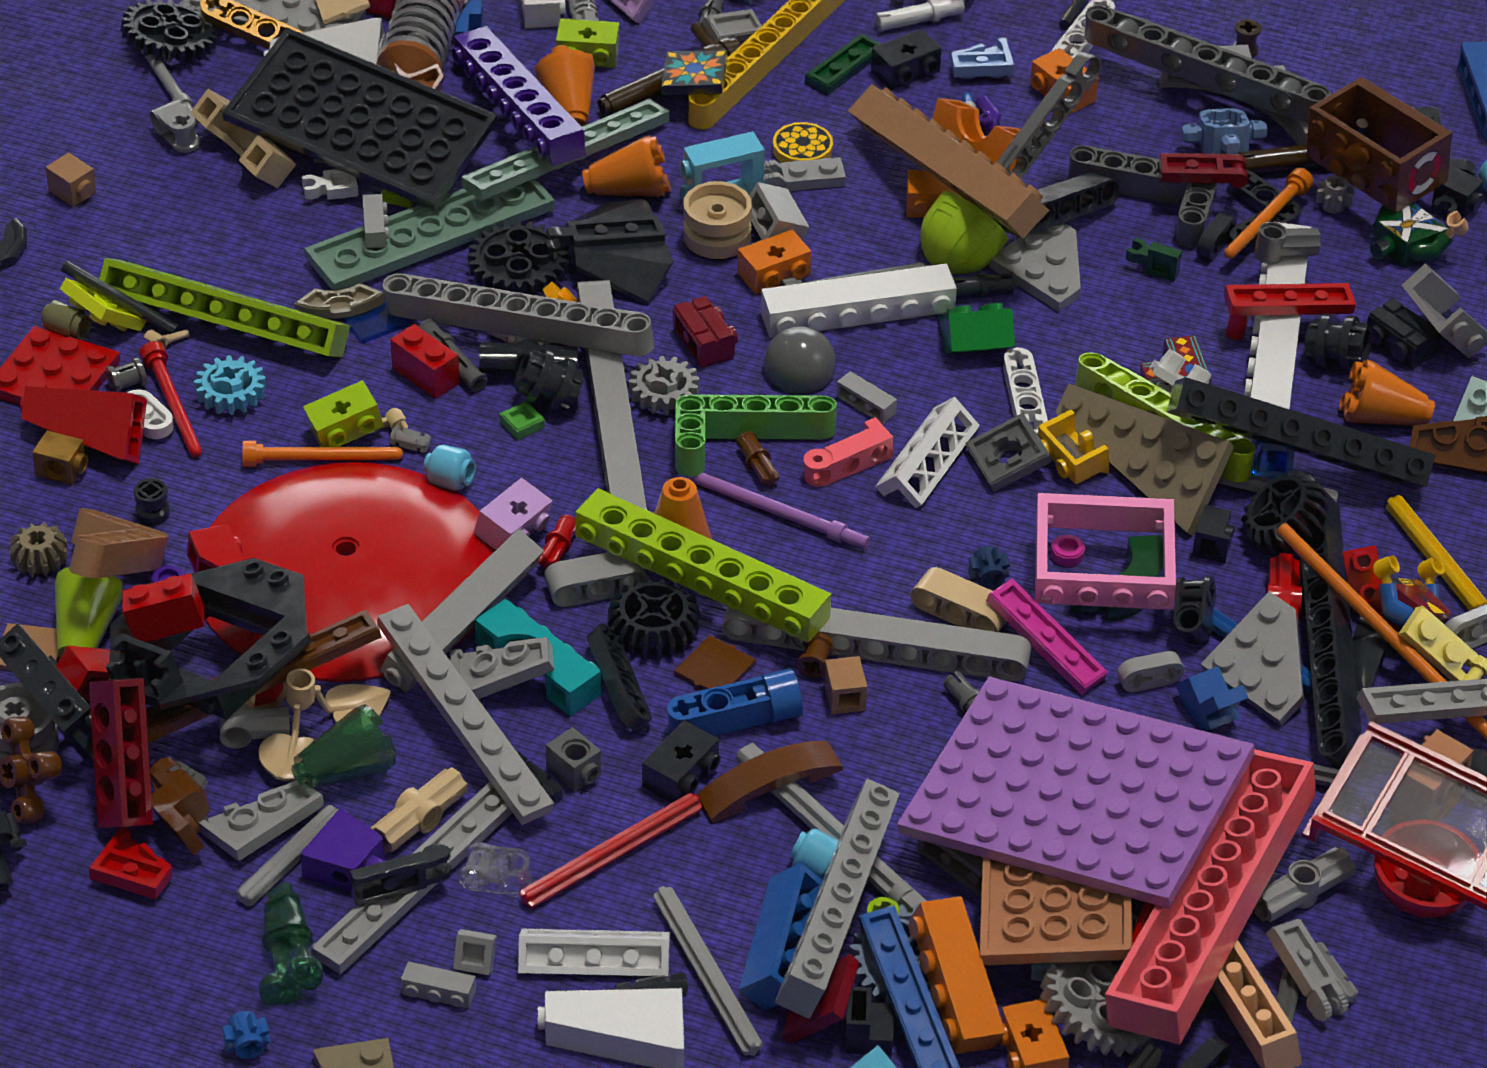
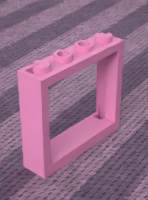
[1035,493,1176,610]

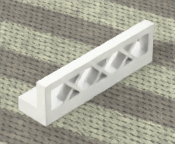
[875,397,980,508]
[518,929,670,976]

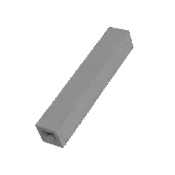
[380,528,544,693]

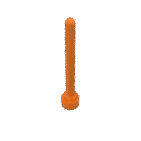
[1224,168,1314,259]
[243,441,403,467]

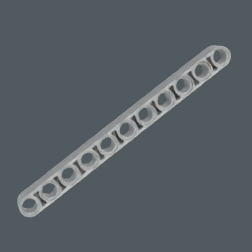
[577,280,647,510]

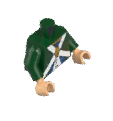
[1370,203,1468,267]

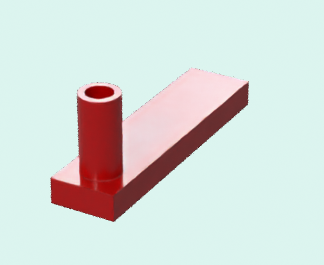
[1223,283,1356,340]

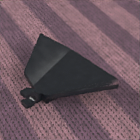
[544,199,673,306]

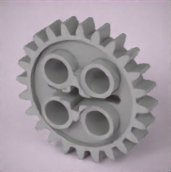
[1040,960,1151,1056]

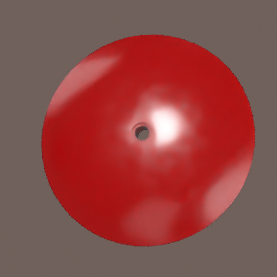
[193,462,496,682]

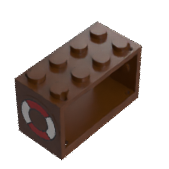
[1306,76,1453,213]

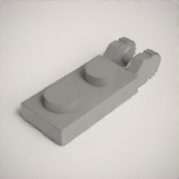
[764,157,846,191]
[1266,919,1349,1021]

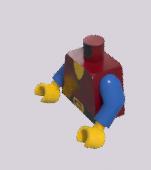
[1368,555,1451,632]

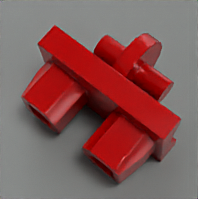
[1341,545,1382,612]

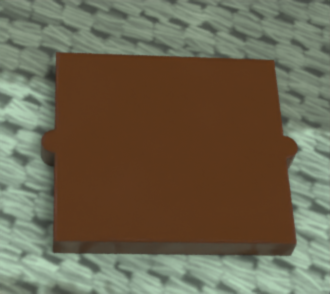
[674,635,756,690]

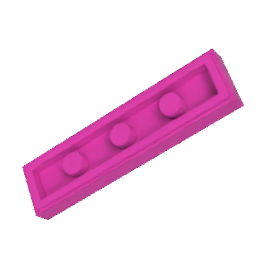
[986,578,1108,695]

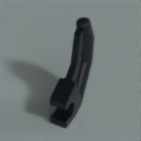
[0,218,27,271]

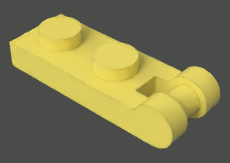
[1399,606,1487,681]

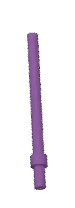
[688,473,870,550]

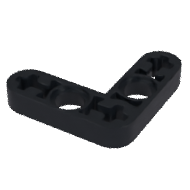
[1228,170,1301,255]

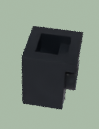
[1192,505,1235,563]

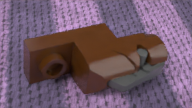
[150,757,210,855]

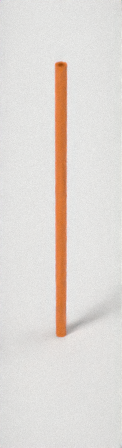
[1277,523,1487,740]

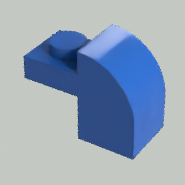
[1176,666,1248,730]

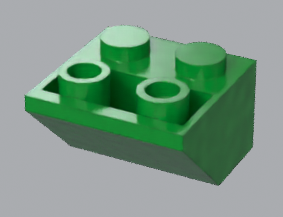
[938,303,1016,353]

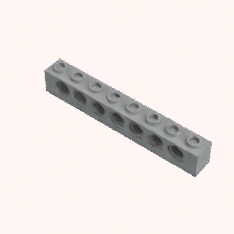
[775,778,900,1019]

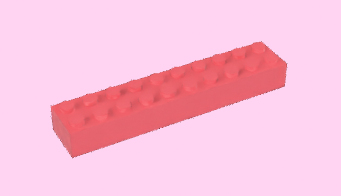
[1105,750,1316,1044]

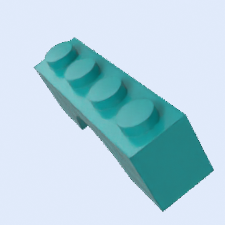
[475,599,601,717]

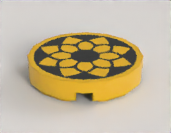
[773,122,833,163]

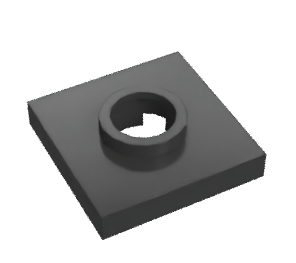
[965,413,1052,492]

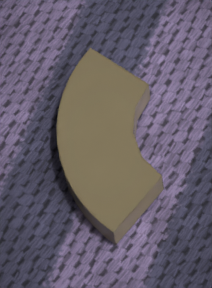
[294,283,385,319]

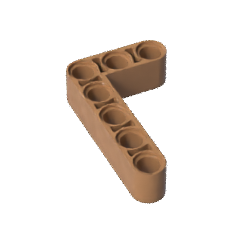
[69,508,169,578]

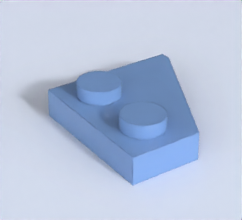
[950,38,1014,79]

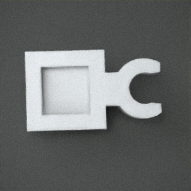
[302,169,358,200]

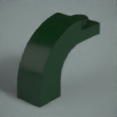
[1068,535,1164,621]

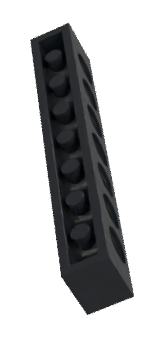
[1166,377,1435,489]

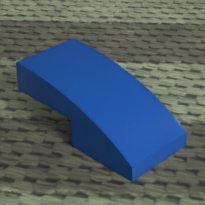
[456,0,483,35]

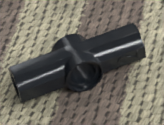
[479,339,578,373]

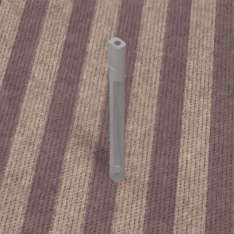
[736,742,927,913]

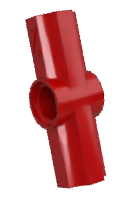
[1266,553,1302,619]

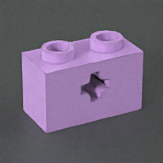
[473,478,553,550]

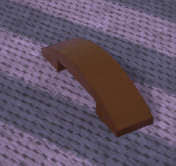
[697,741,843,824]

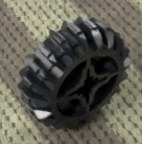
[1241,470,1330,556]
[607,578,700,660]

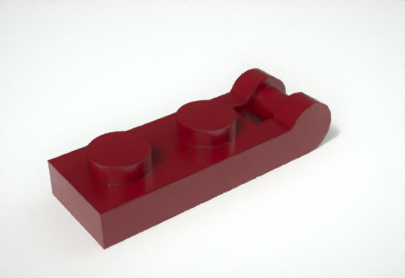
[1159,153,1248,188]

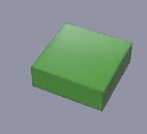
[499,402,545,440]

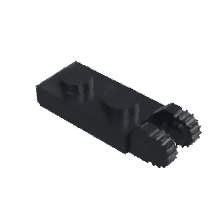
[350,844,452,907]

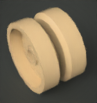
[683,181,752,259]

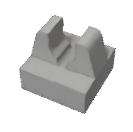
[453,929,497,975]

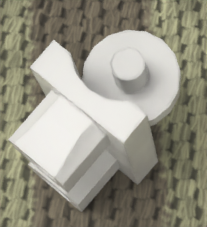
[1149,349,1211,394]

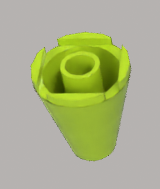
[54,567,123,658]

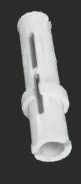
[875,0,965,32]

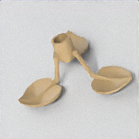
[246,668,390,781]

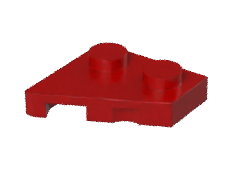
[89,827,172,899]

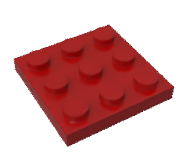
[0,326,121,405]

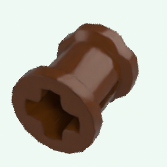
[797,633,834,679]

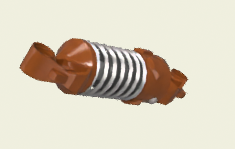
[376,0,468,91]

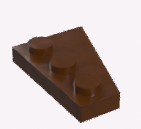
[1409,416,1487,474]

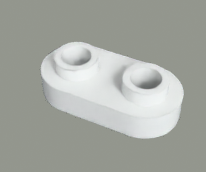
[127,390,173,439]

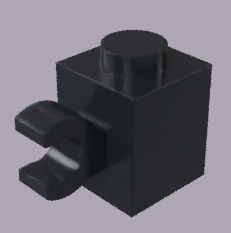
[1432,166,1484,219]

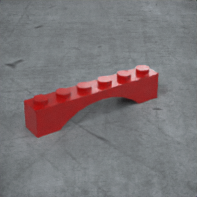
[187,524,286,706]

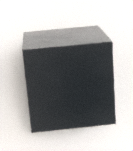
[845,987,894,1056]

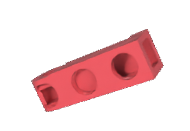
[804,417,893,487]

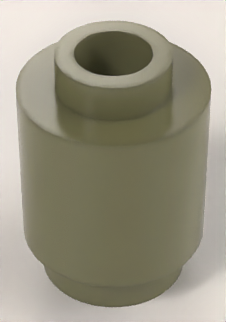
[41,300,91,340]

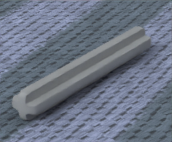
[236,805,338,907]

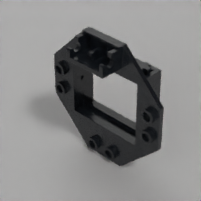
[105,558,312,720]

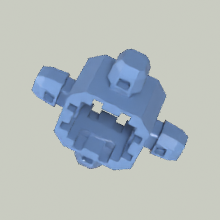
[1180,108,1267,154]

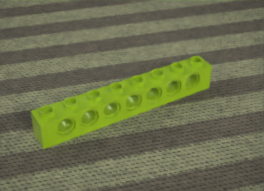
[99,258,350,357]
[575,488,831,643]

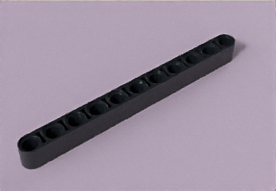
[1301,490,1364,770]

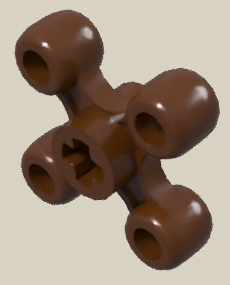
[0,716,62,825]

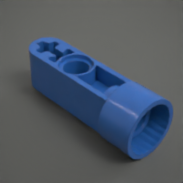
[667,668,803,736]

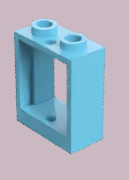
[680,132,765,201]

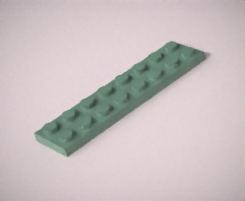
[304,179,555,291]

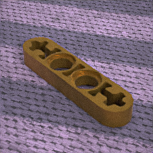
[200,0,303,50]

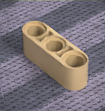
[910,567,1007,632]

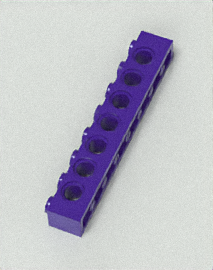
[452,26,586,166]

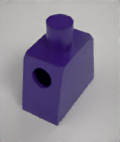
[300,808,385,893]

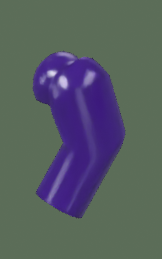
[975,95,1001,131]

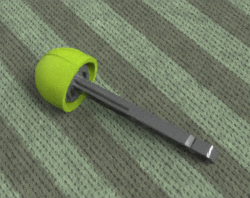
[920,52,1101,274]

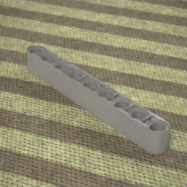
[383,273,655,356]
[722,606,1031,681]

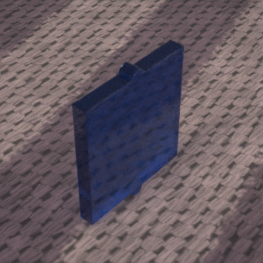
[341,292,412,344]

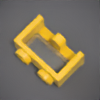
[1038,410,1109,484]

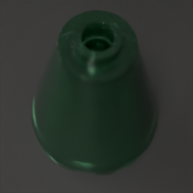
[291,704,396,789]

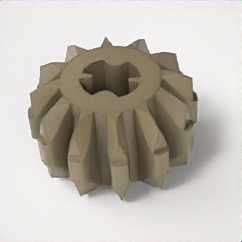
[9,522,68,578]

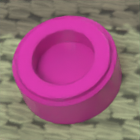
[1050,535,1085,567]

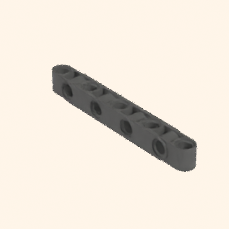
[1084,5,1330,124]

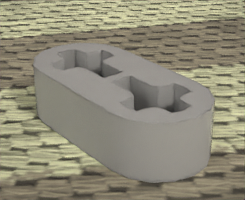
[1117,651,1185,692]

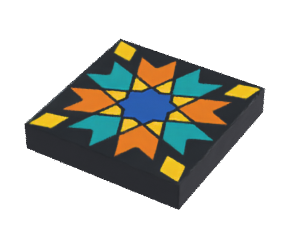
[661,50,728,95]

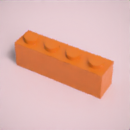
[909,896,1005,1055]

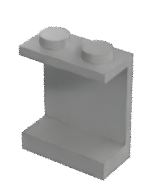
[1402,264,1487,359]

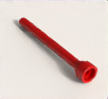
[139,341,202,458]

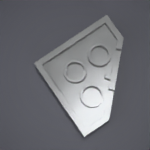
[989,223,1081,312]
[1201,591,1304,727]

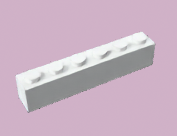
[761,263,957,338]

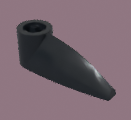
[1353,616,1394,694]

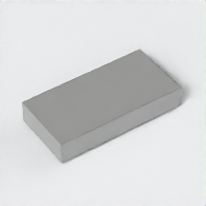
[701,9,762,42]

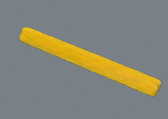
[1386,495,1487,611]

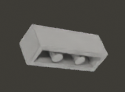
[363,194,389,248]
[836,371,897,424]
[401,961,476,1009]

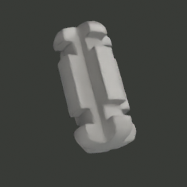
[390,426,431,453]

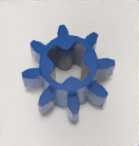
[222,1011,271,1059]

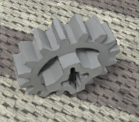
[629,356,700,415]

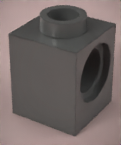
[546,727,601,792]

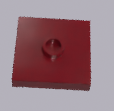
[781,954,859,1044]

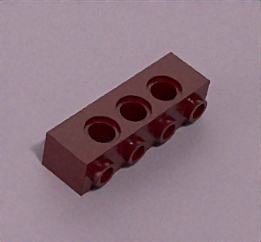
[89,678,153,827]

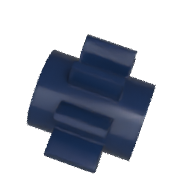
[967,546,1011,588]

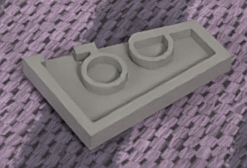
[450,637,555,700]
[197,779,324,861]

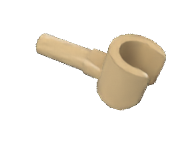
[144,329,189,349]
[382,408,408,431]

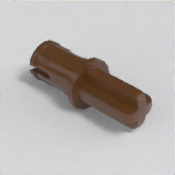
[736,431,779,487]

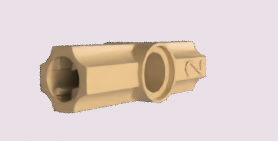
[371,767,468,854]

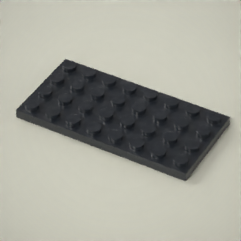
[222,27,498,211]

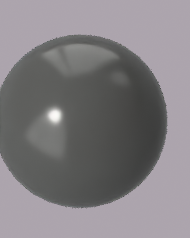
[764,326,836,394]

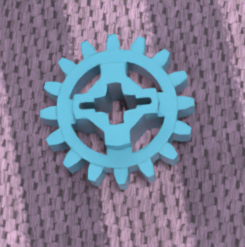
[194,355,266,415]

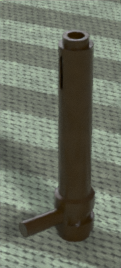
[597,22,741,116]
[1223,118,1369,175]

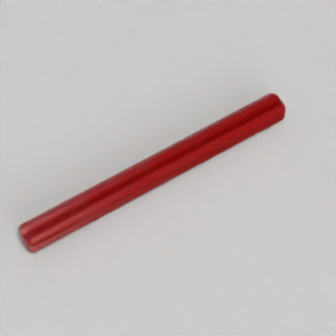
[519,793,702,908]

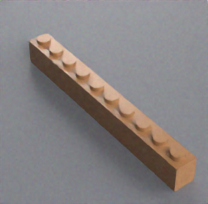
[848,84,1049,239]

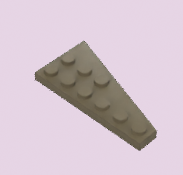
[1055,383,1234,536]

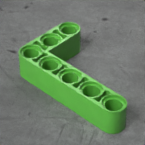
[675,395,837,476]

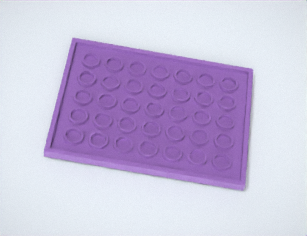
[897,677,1255,908]

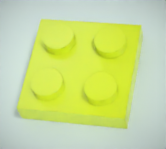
[60,278,146,331]

